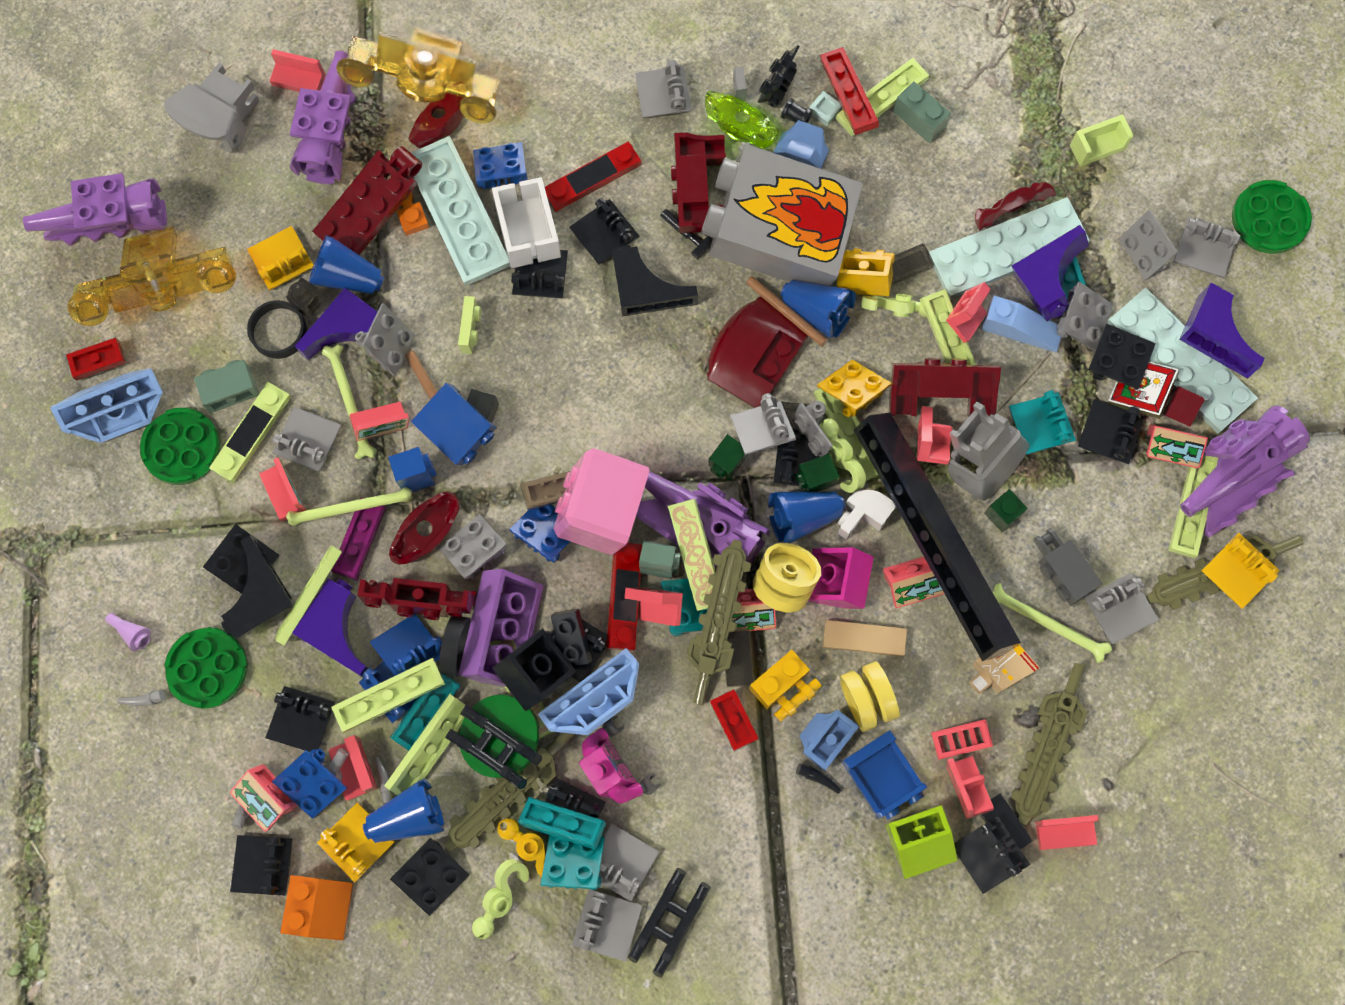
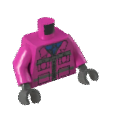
[579,716,661,803]

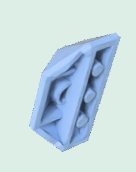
[50,368,163,443]
[538,648,639,735]

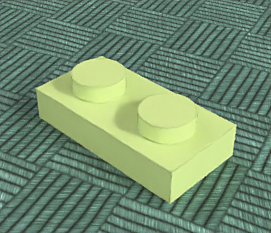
[458,296,481,354]

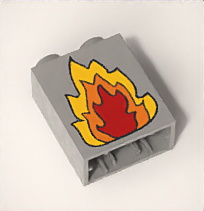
[701,144,863,286]

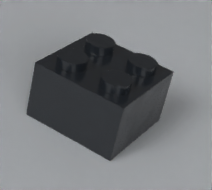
[492,628,576,712]

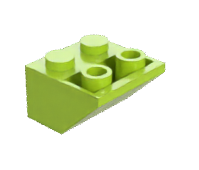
[885,805,958,879]

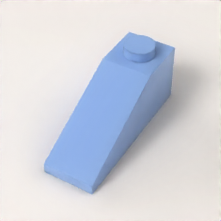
[981,296,1061,353]

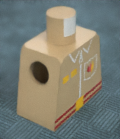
[969,645,1040,694]

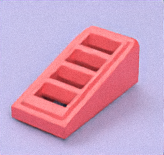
[931,719,994,760]

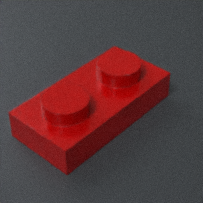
[66,338,126,381]
[710,689,759,751]

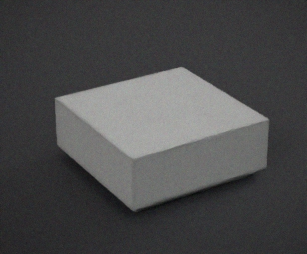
[733,66,746,102]

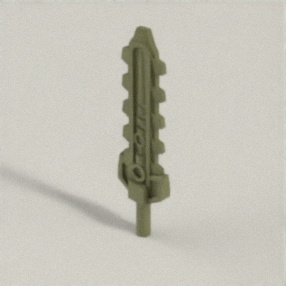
[1146,534,1304,610]
[686,539,751,705]
[1010,663,1087,825]
[444,733,576,851]

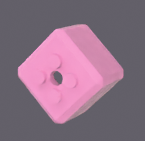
[553,448,649,555]

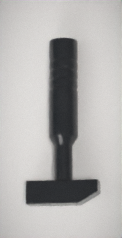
[660,209,712,260]

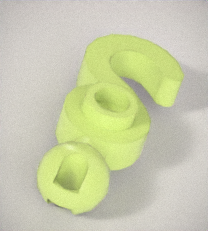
[861,294,927,318]
[819,418,866,493]
[472,859,529,939]

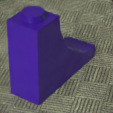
[1012,225,1089,322]
[1179,282,1265,379]
[295,288,377,361]
[292,578,369,678]

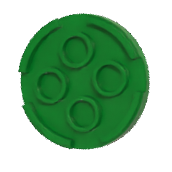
[1232,180,1312,254]
[140,408,221,485]
[164,627,248,709]
[459,695,540,778]

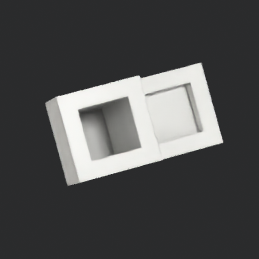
[838,490,896,539]

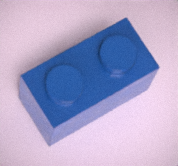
[388,447,437,493]

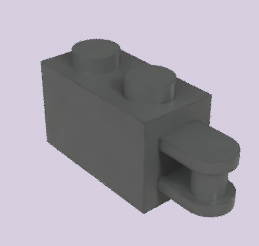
[1034,528,1103,606]

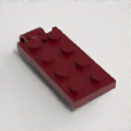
[312,146,422,255]

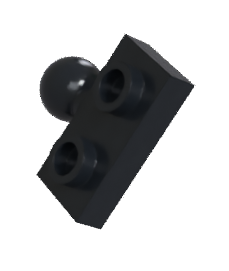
[546,609,593,666]

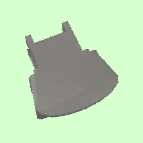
[164,63,259,153]
[948,402,1030,501]

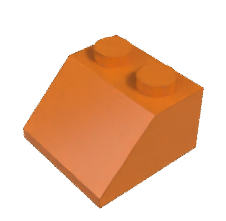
[280,875,354,940]

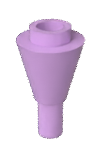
[105,613,151,651]

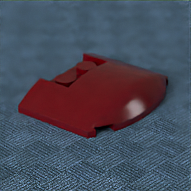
[707,296,814,408]

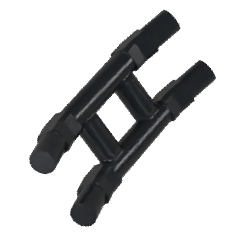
[445,705,542,789]
[628,868,711,978]

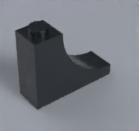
[612,245,698,317]
[221,535,295,639]

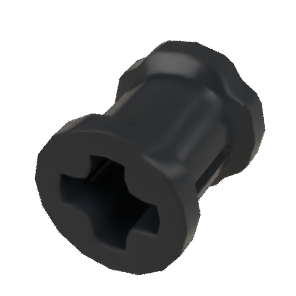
[780,98,813,123]

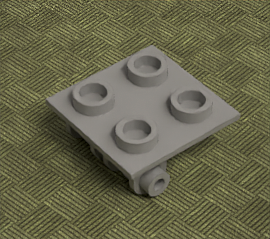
[635,60,692,118]
[1119,210,1178,280]
[1174,217,1240,278]
[1056,282,1113,351]
[355,303,415,377]
[730,393,796,455]
[793,401,833,457]
[272,407,342,472]
[438,514,508,581]
[1084,573,1159,645]
[599,823,659,901]
[572,889,642,962]

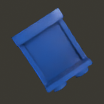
[411,383,497,465]
[841,730,927,820]

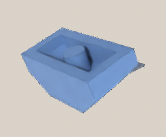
[773,120,829,169]
[799,709,859,771]

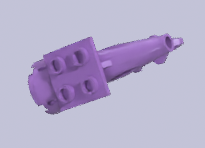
[290,51,356,184]
[23,173,167,246]
[1180,406,1310,537]
[636,471,770,567]

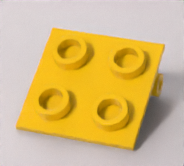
[247,226,313,291]
[817,359,891,417]
[1201,533,1280,609]
[317,802,395,883]

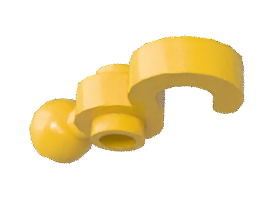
[497,818,546,878]

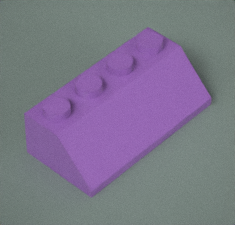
[458,569,544,687]

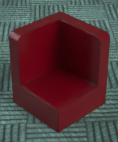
[1163,386,1204,427]

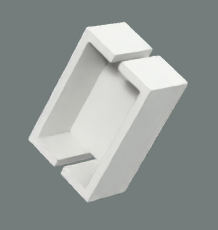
[492,177,561,268]

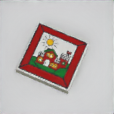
[1108,362,1179,419]

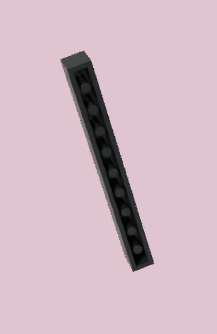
[854,412,1021,662]

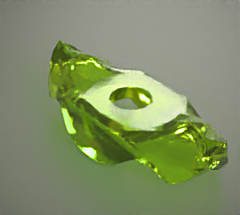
[705,91,780,148]

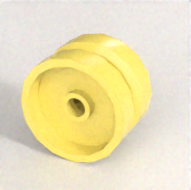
[753,543,821,613]
[839,661,900,732]

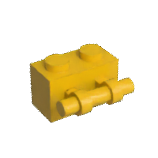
[837,248,895,296]
[749,649,822,722]

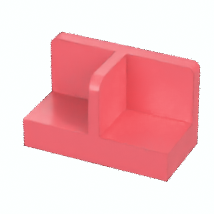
[917,406,953,464]
[946,756,994,819]

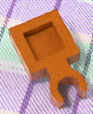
[396,192,430,236]

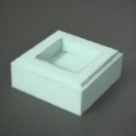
[809,91,842,126]

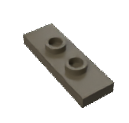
[520,471,570,510]

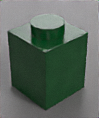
[708,434,748,481]
[796,454,840,492]
[984,489,1028,533]

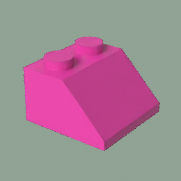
[808,547,874,609]

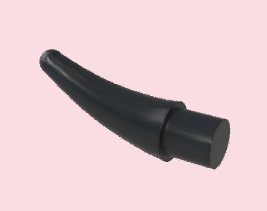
[796,763,841,794]

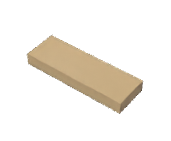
[823,620,907,657]

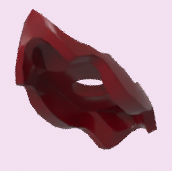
[408,79,470,148]
[974,182,1056,231]
[389,492,459,565]

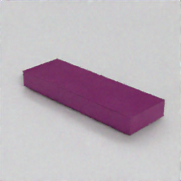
[331,498,386,581]

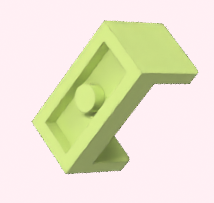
[1070,114,1133,167]

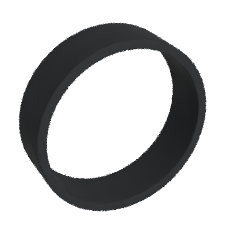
[247,300,307,359]
[439,616,471,677]

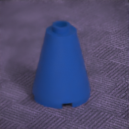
[309,235,384,294]
[781,279,856,339]
[768,492,845,544]
[363,779,444,843]

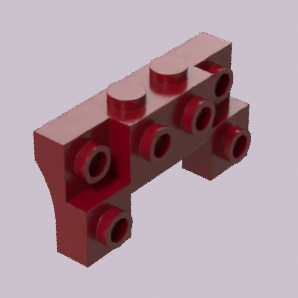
[671,132,726,236]
[889,358,1001,417]
[357,578,478,620]

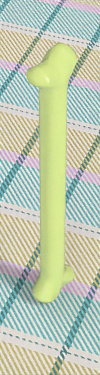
[322,344,377,459]
[286,487,413,526]
[993,583,1112,663]

